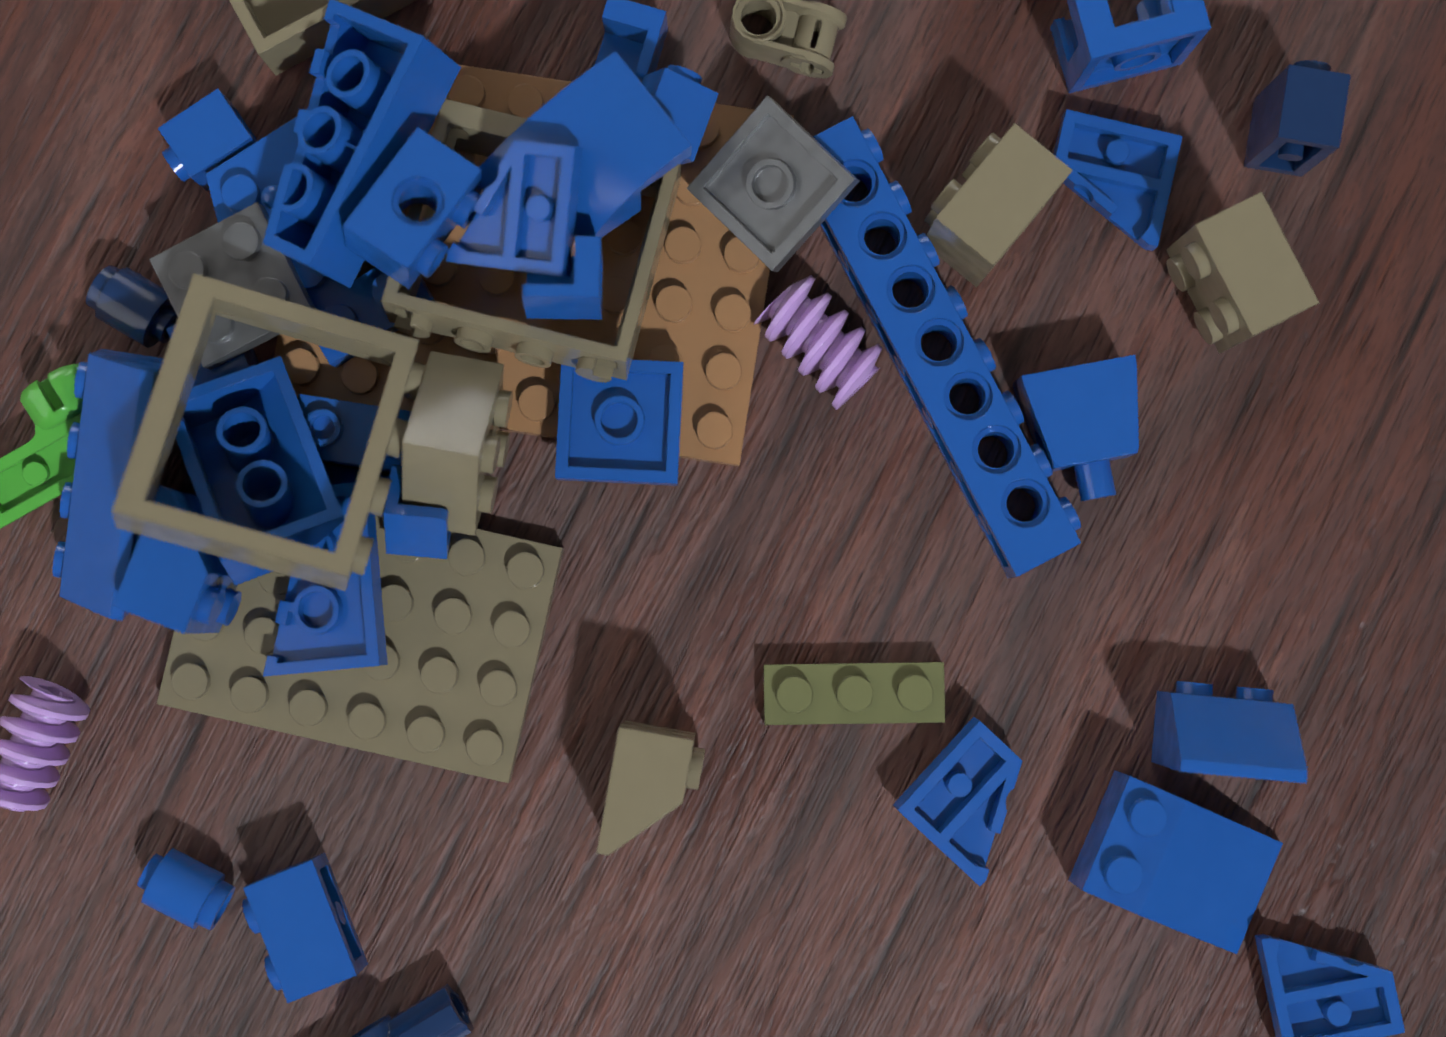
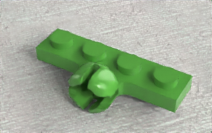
[0,363,83,529]

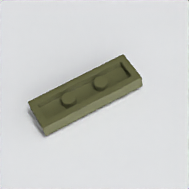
[763,662,945,725]

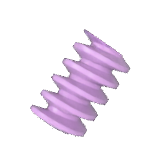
[753,275,882,410]
[0,676,91,812]

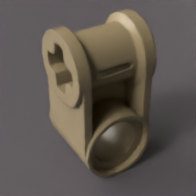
[729,0,847,78]

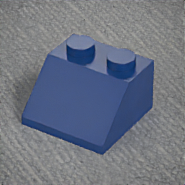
[112,486,242,634]
[1151,681,1308,783]

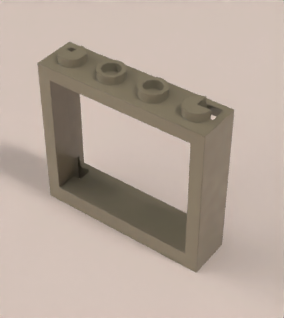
[381,99,681,382]
[112,273,426,591]

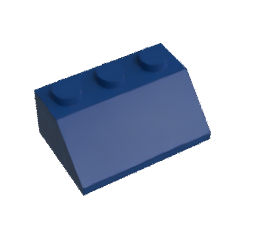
[176,356,345,586]

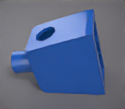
[1013,355,1139,502]

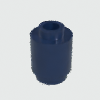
[86,265,178,348]

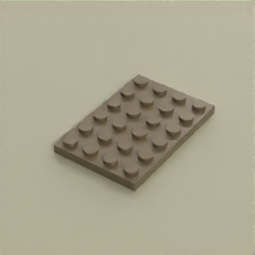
[157,509,564,783]

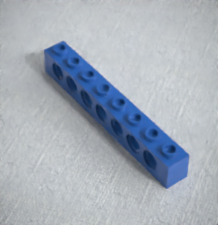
[813,116,1081,578]

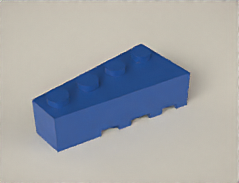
[263,0,461,288]

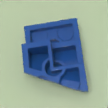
[479,51,692,238]

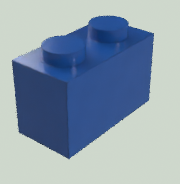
[242,852,368,1003]

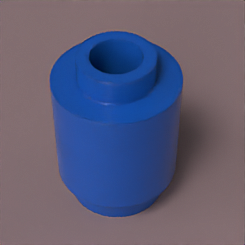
[137,848,235,931]

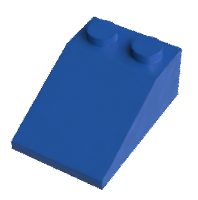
[1069,770,1283,954]

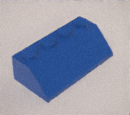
[52,349,164,621]

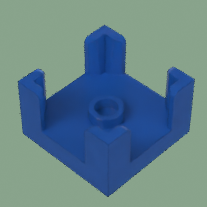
[1050,0,1211,94]

